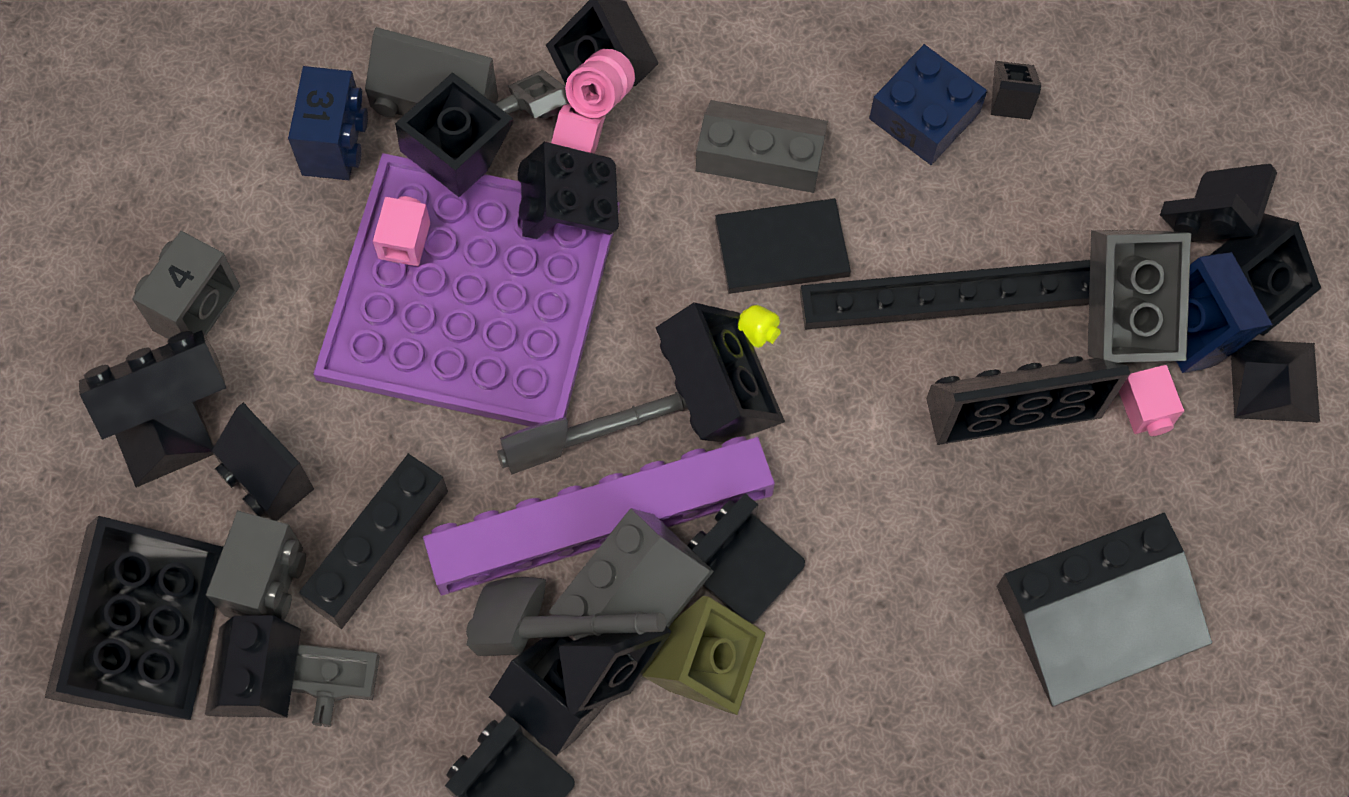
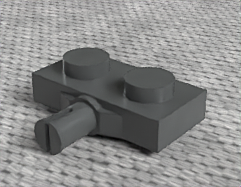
[494,70,569,118]
[291,645,380,727]

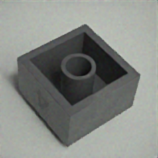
[132,231,240,339]
[206,510,306,620]

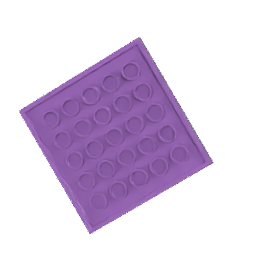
[313,153,620,427]

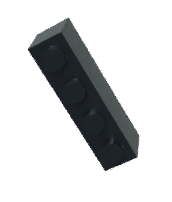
[299,453,448,629]

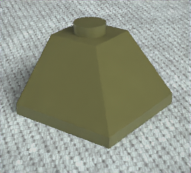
[642,596,766,715]

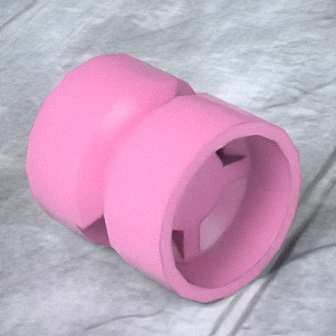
[565,49,635,118]

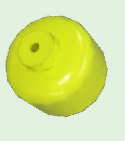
[738,305,781,348]

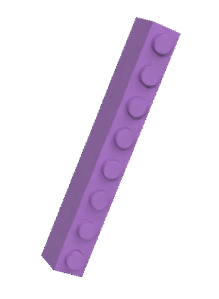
[423,436,775,596]

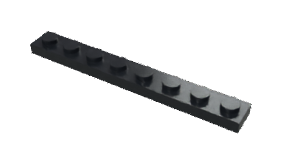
[800,260,1090,330]

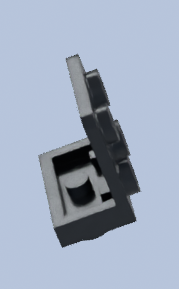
[517,141,619,239]
[1160,164,1277,242]
[687,493,805,624]
[445,715,575,797]

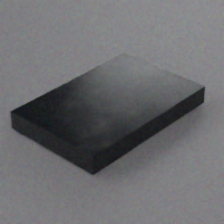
[715,198,851,294]

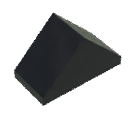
[991,61,1042,120]

